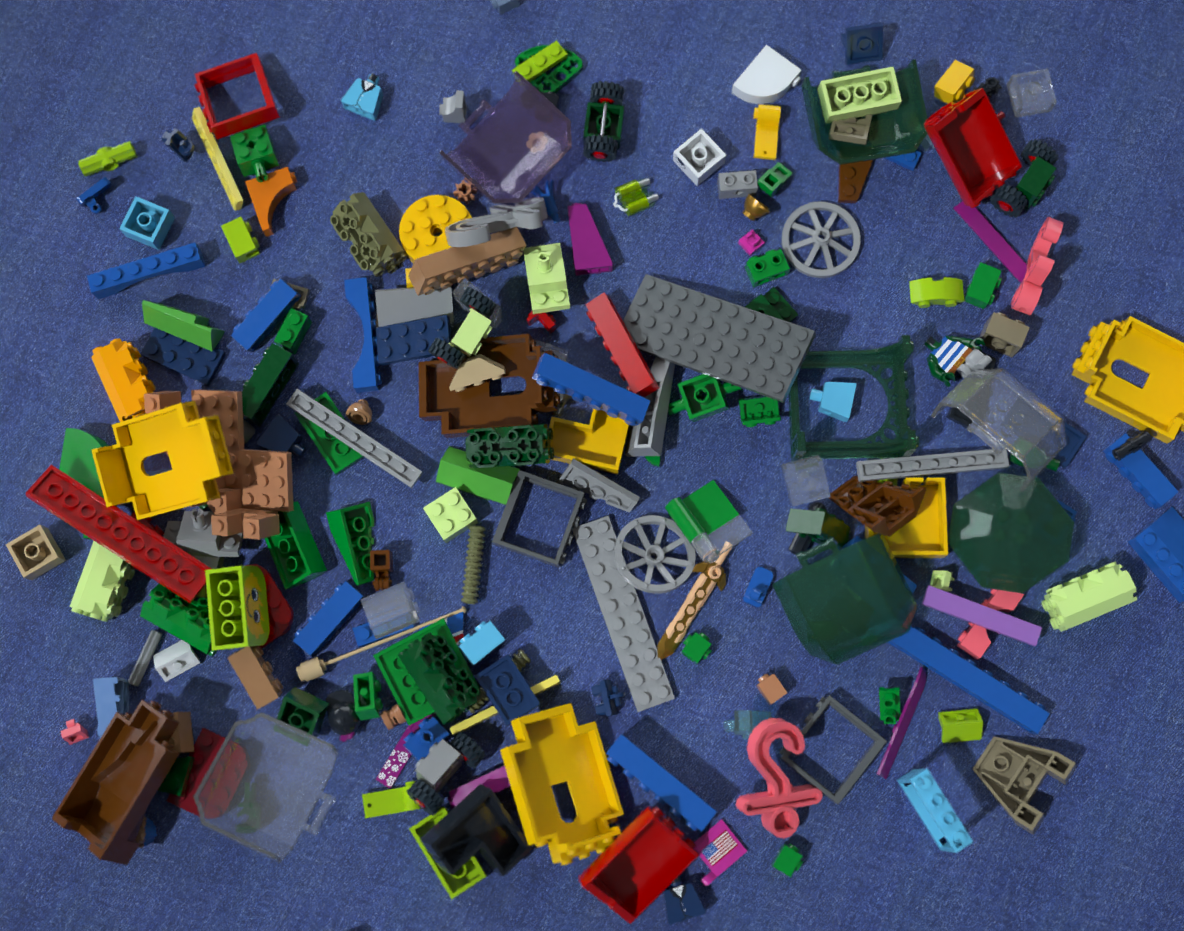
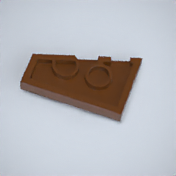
[838,148,877,203]

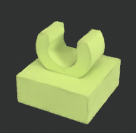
[930,570,954,592]

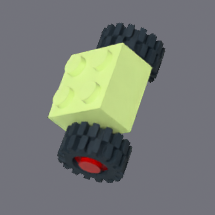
[428,287,497,369]

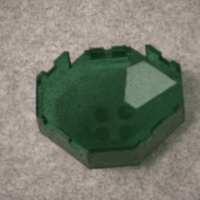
[948,473,1074,594]

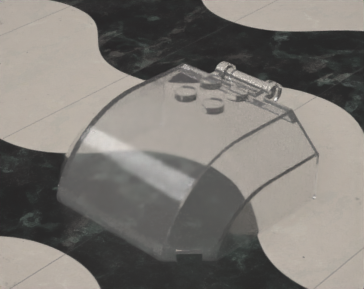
[931,368,1067,492]
[194,713,338,864]

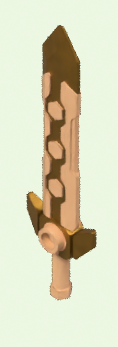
[658,542,733,660]

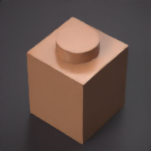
[756,673,787,705]

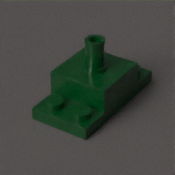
[745,287,798,322]

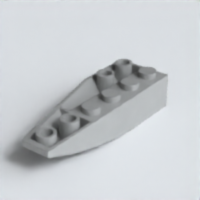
[625,357,675,457]

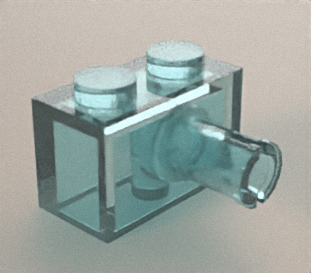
[724,710,771,739]

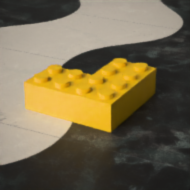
[549,409,630,475]
[865,478,948,558]

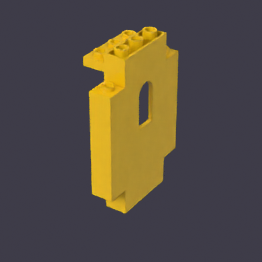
[1071,316,1184,444]
[91,401,234,520]
[500,703,624,866]

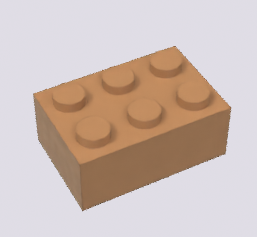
[227,646,283,710]

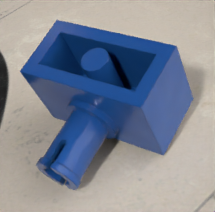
[403,717,449,762]

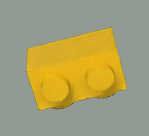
[934,60,975,104]

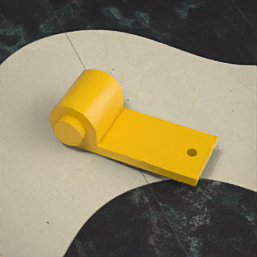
[753,104,781,160]

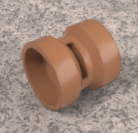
[380,704,406,730]

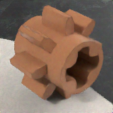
[453,180,477,205]

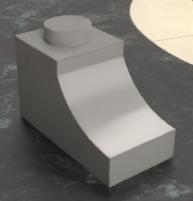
[439,90,467,124]

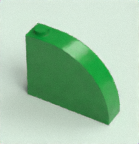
[59,428,118,507]

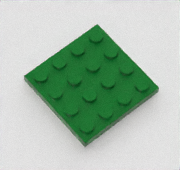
[373,618,480,726]

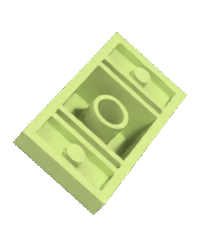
[524,243,570,314]

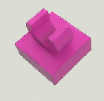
[738,229,765,256]

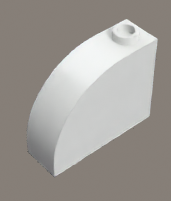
[732,45,801,104]

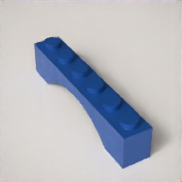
[87,242,206,300]
[344,277,382,393]

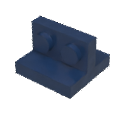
[841,23,884,65]

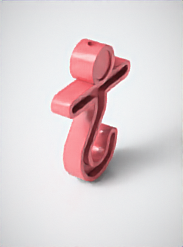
[1010,217,1063,316]
[736,718,823,838]

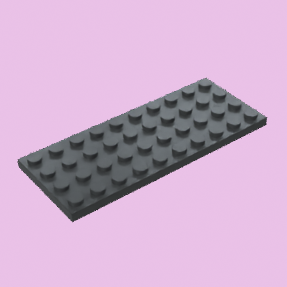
[623,274,816,403]

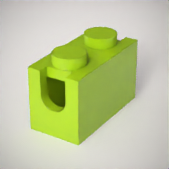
[221,217,260,263]

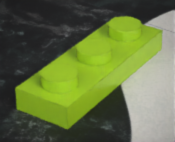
[512,40,567,86]

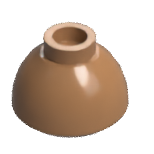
[346,399,372,425]

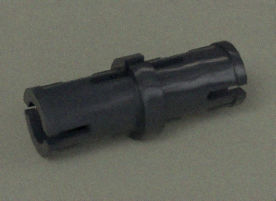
[1112,431,1152,461]

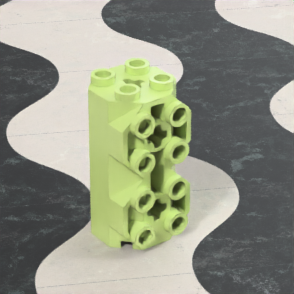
[70,541,135,622]
[1041,561,1137,632]

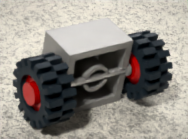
[407,732,486,816]

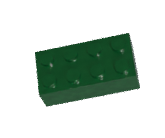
[242,343,299,427]

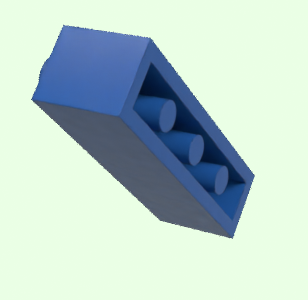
[231,279,302,352]
[1103,433,1179,509]
[293,581,366,657]

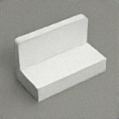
[153,640,200,682]

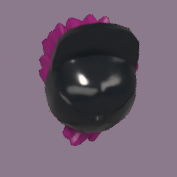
[325,690,361,742]

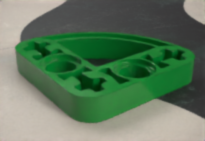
[515,45,583,93]

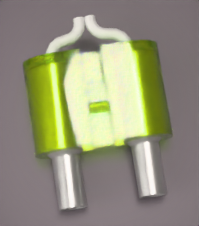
[613,178,659,216]

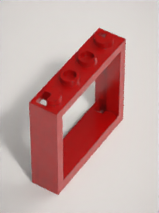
[194,53,280,139]

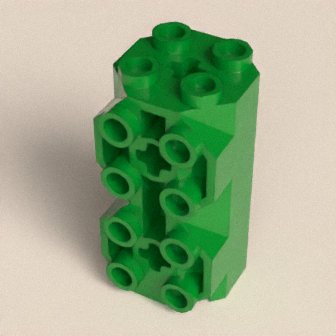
[140,583,218,657]

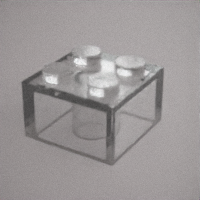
[1007,68,1057,118]
[781,455,831,506]

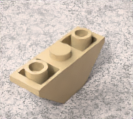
[449,354,506,392]

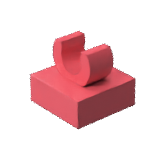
[61,719,89,745]

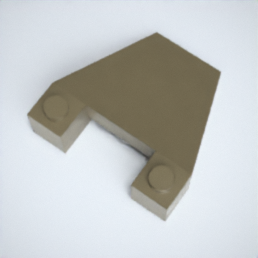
[972,736,1076,835]

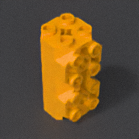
[91,338,156,422]

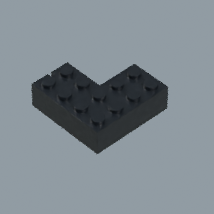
[420,784,533,877]

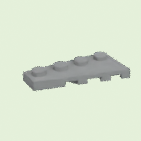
[557,459,640,512]

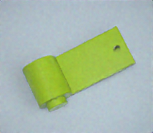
[362,781,422,819]

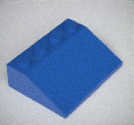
[1128,507,1184,603]

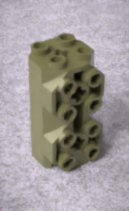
[330,192,407,277]

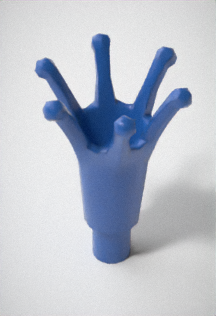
[528,179,561,224]

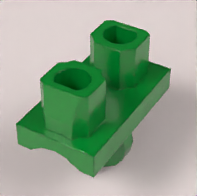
[879,687,901,724]

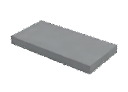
[375,286,454,327]

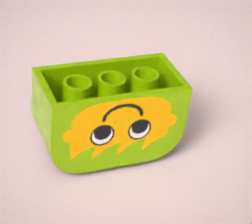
[205,566,269,651]

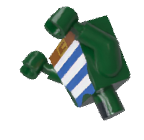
[923,336,985,387]

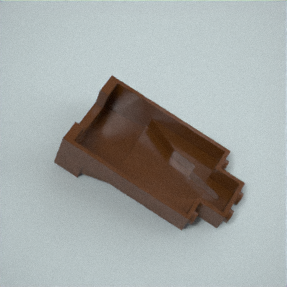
[51,700,180,865]

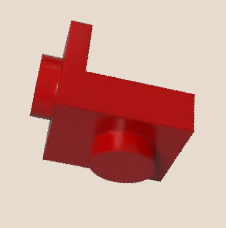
[527,311,556,334]

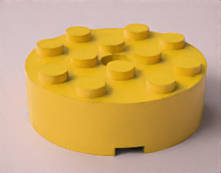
[399,195,472,264]

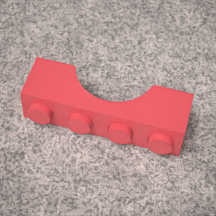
[957,581,1024,660]

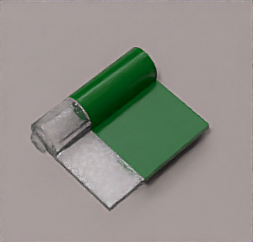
[665,480,753,564]

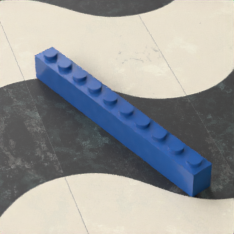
[864,609,1050,735]

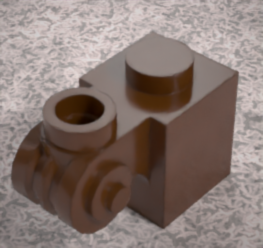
[370,550,393,591]

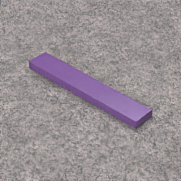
[921,585,1042,647]

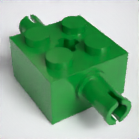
[230,125,279,182]
[668,374,742,422]

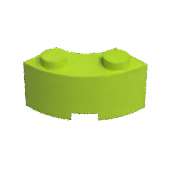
[909,277,964,308]

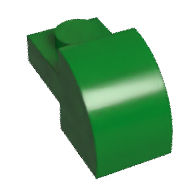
[757,162,793,197]

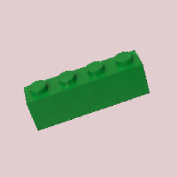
[265,501,327,590]

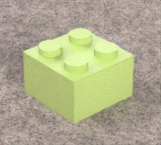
[423,487,478,543]

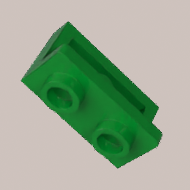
[738,396,781,427]

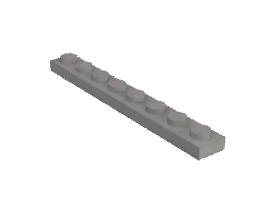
[286,389,423,488]
[856,448,1009,482]

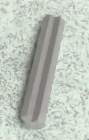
[128,630,162,686]

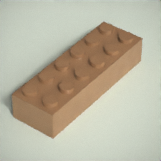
[408,227,526,296]

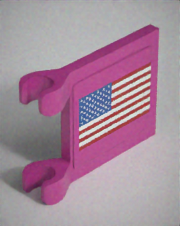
[694,819,747,886]

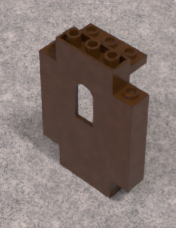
[418,334,560,438]

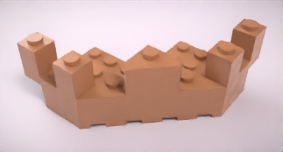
[144,389,294,539]

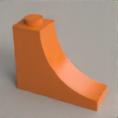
[245,167,298,237]

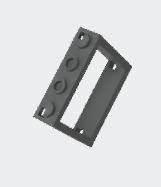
[492,470,587,568]
[779,695,887,805]

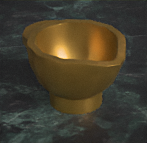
[742,194,770,222]

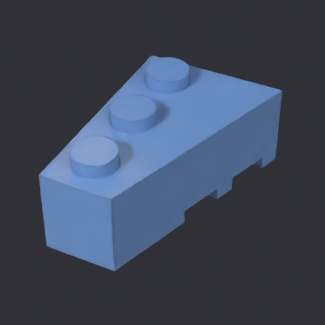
[93,677,129,738]

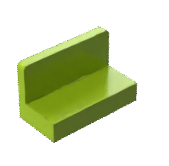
[938,708,983,743]

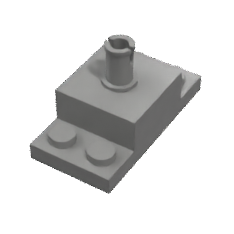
[164,508,244,557]

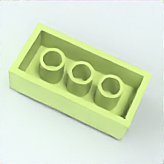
[818,67,902,124]

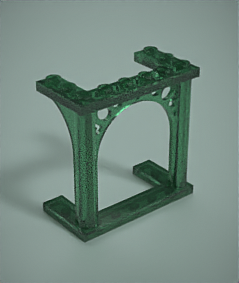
[788,335,919,463]

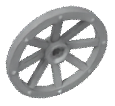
[781,202,860,278]
[614,515,696,594]

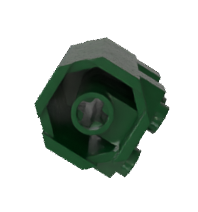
[465,424,554,468]
[398,632,480,725]

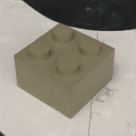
[979,312,1030,358]

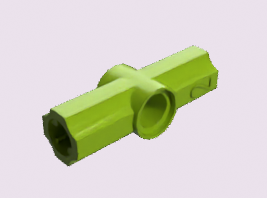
[78,141,137,177]

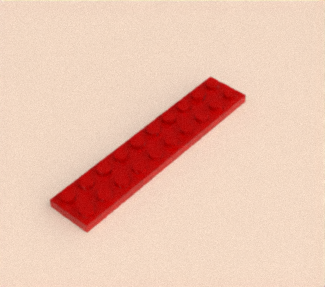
[25,465,211,604]

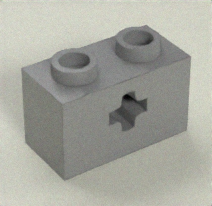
[717,170,758,199]

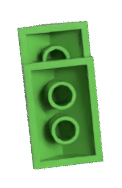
[142,300,225,351]
[436,446,520,505]

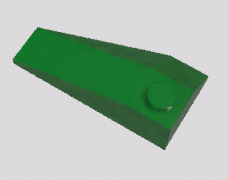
[326,502,374,585]

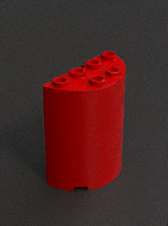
[924,88,1022,208]
[578,806,699,924]

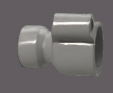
[957,349,992,380]

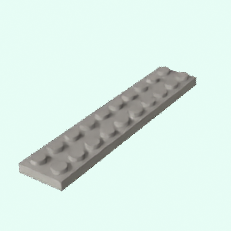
[573,516,675,712]

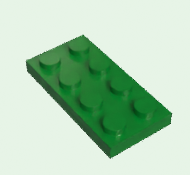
[294,392,364,475]

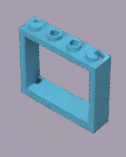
[897,769,973,853]

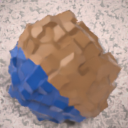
[136,816,157,848]

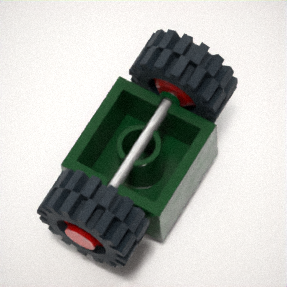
[583,81,624,162]
[990,139,1058,218]

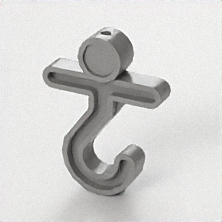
[445,197,548,247]

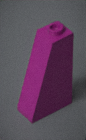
[568,203,612,276]
[448,766,511,808]

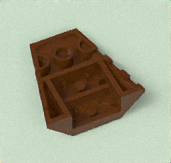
[828,476,926,537]

